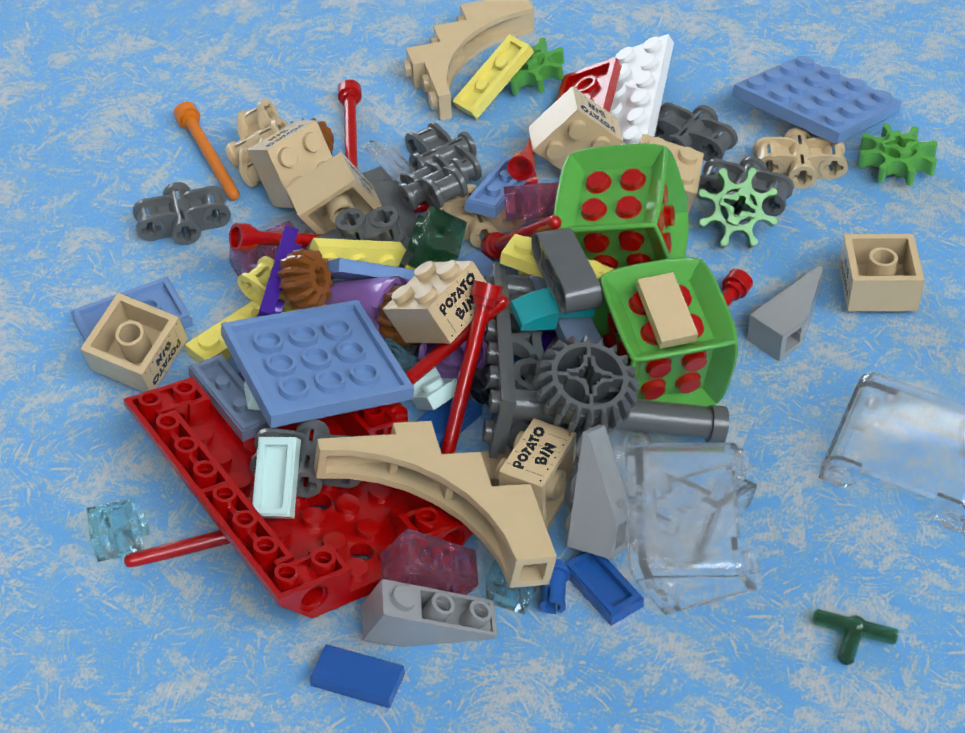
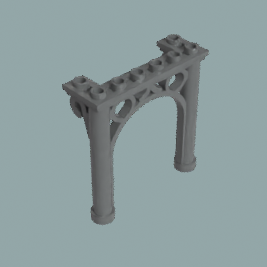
[482,262,729,459]

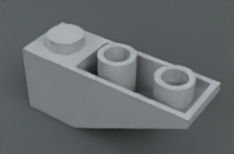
[747,265,823,361]
[565,424,632,559]
[362,579,497,647]

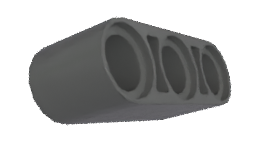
[531,227,602,314]

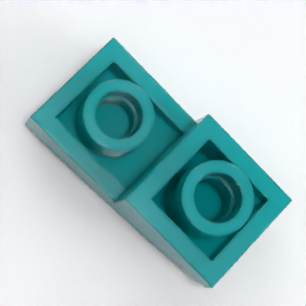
[510,287,596,331]

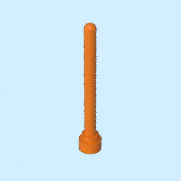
[173,101,240,201]

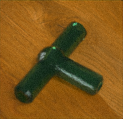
[813,609,899,665]

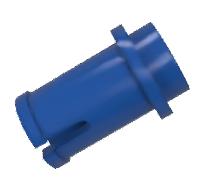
[539,559,571,614]

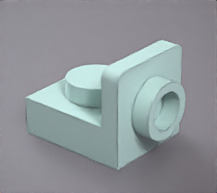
[412,367,457,410]

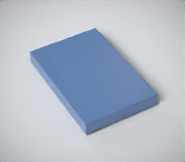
[71,277,193,342]

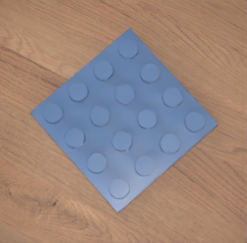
[732,56,902,145]
[221,300,414,428]

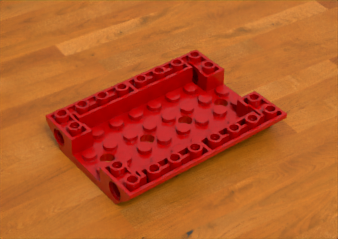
[124,377,474,619]

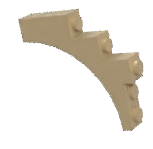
[402,0,534,121]
[314,421,557,588]

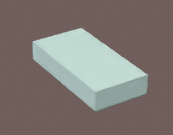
[252,437,301,519]

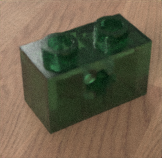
[407,206,467,269]

